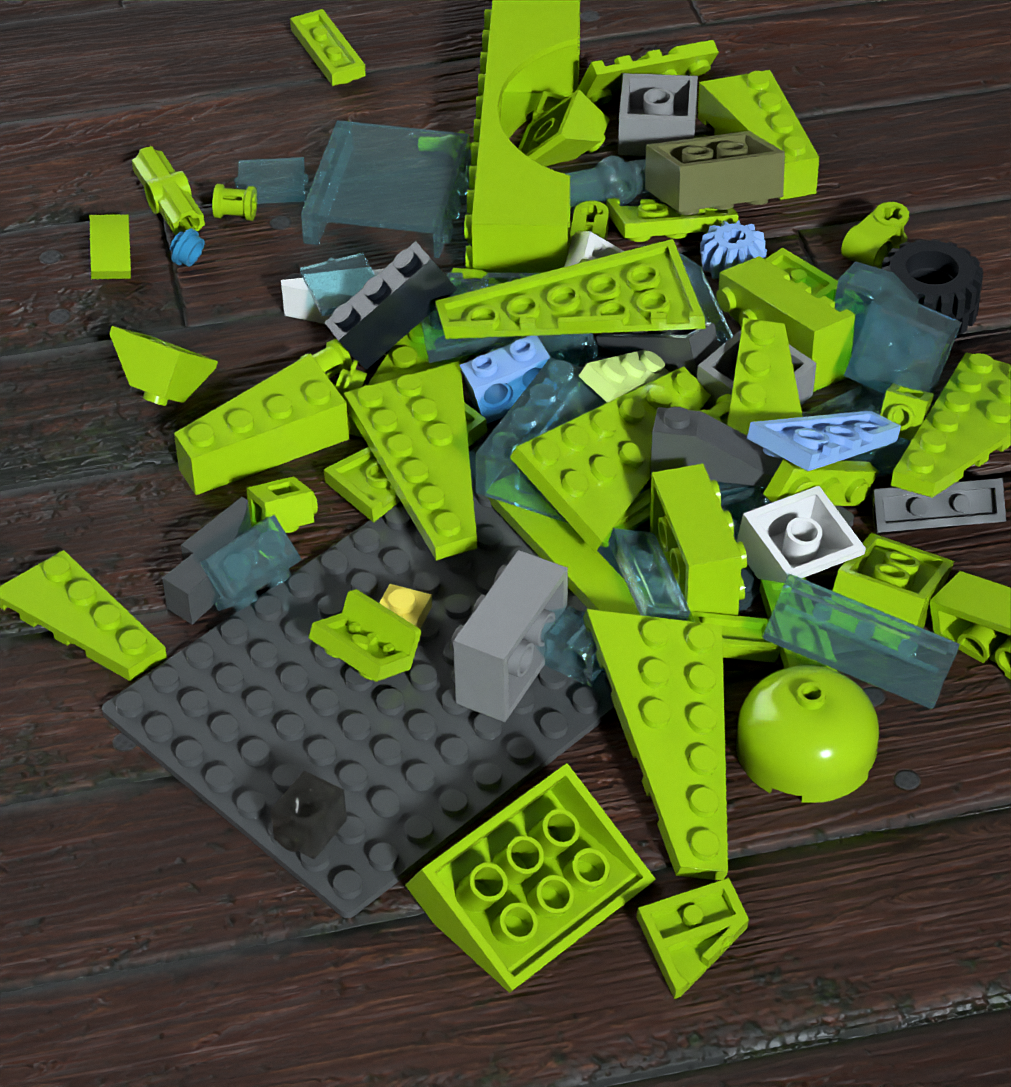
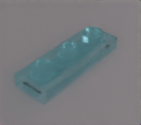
[608,528,691,621]

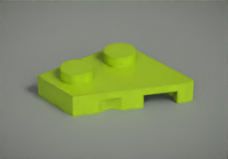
[636,878,749,999]

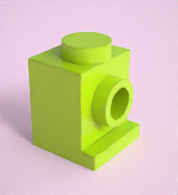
[247,476,318,542]

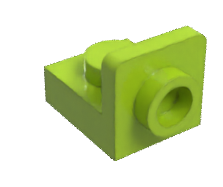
[880,383,934,441]

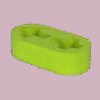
[570,201,609,244]

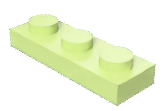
[579,349,670,403]

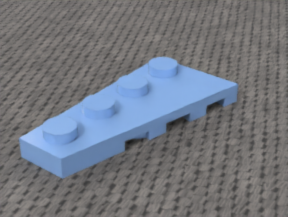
[747,410,901,471]

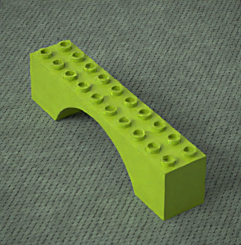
[464,0,580,283]

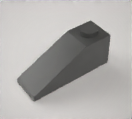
[596,323,720,379]
[650,407,784,487]

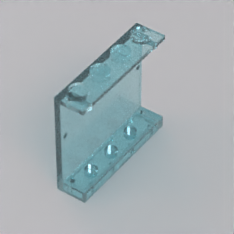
[301,120,475,259]

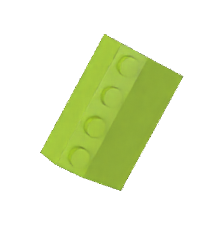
[405,763,656,993]

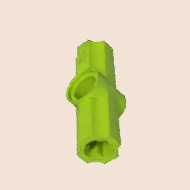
[132,146,205,235]

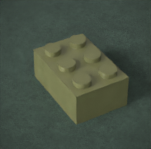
[645,131,785,215]

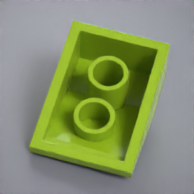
[825,533,954,648]

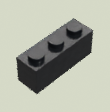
[324,241,457,370]

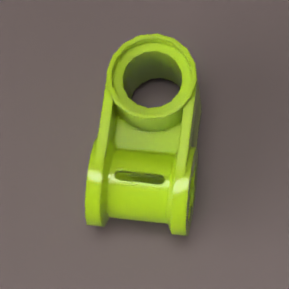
[841,202,909,273]

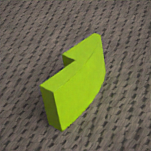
[89,215,131,279]

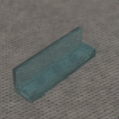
[763,573,960,709]

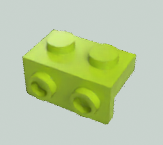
[309,589,421,682]

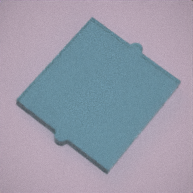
[234,157,309,204]
[300,252,375,316]

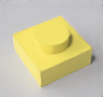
[379,584,432,629]

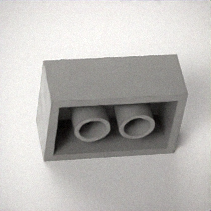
[450,550,568,722]

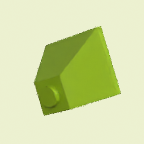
[518,89,610,166]
[109,326,218,406]

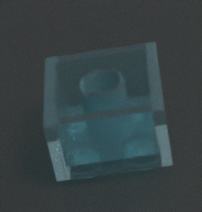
[844,290,962,394]

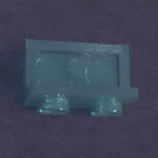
[200,515,302,612]

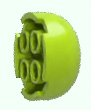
[736,666,879,803]

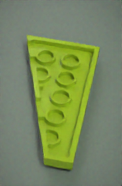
[891,352,1011,498]
[344,361,477,560]

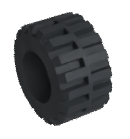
[878,239,983,341]

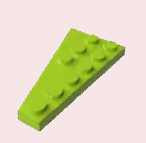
[435,239,706,339]
[510,366,711,553]
[583,609,728,880]

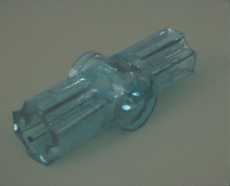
[565,156,649,207]

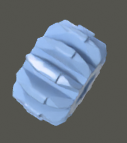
[700,220,767,279]

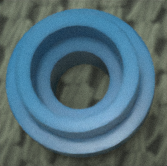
[170,228,205,267]

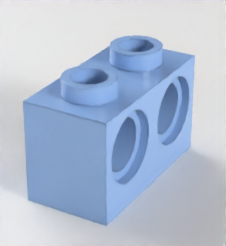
[460,336,560,424]

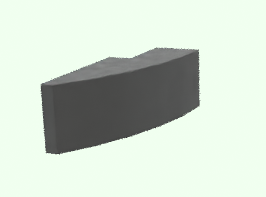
[162,497,252,625]

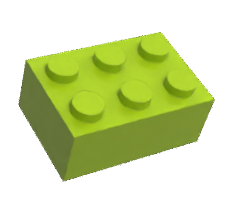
[650,464,747,620]

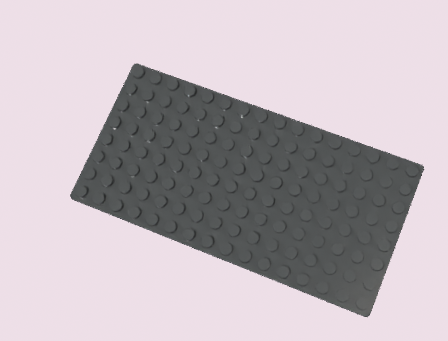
[102,376,854,918]

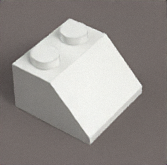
[737,486,866,584]

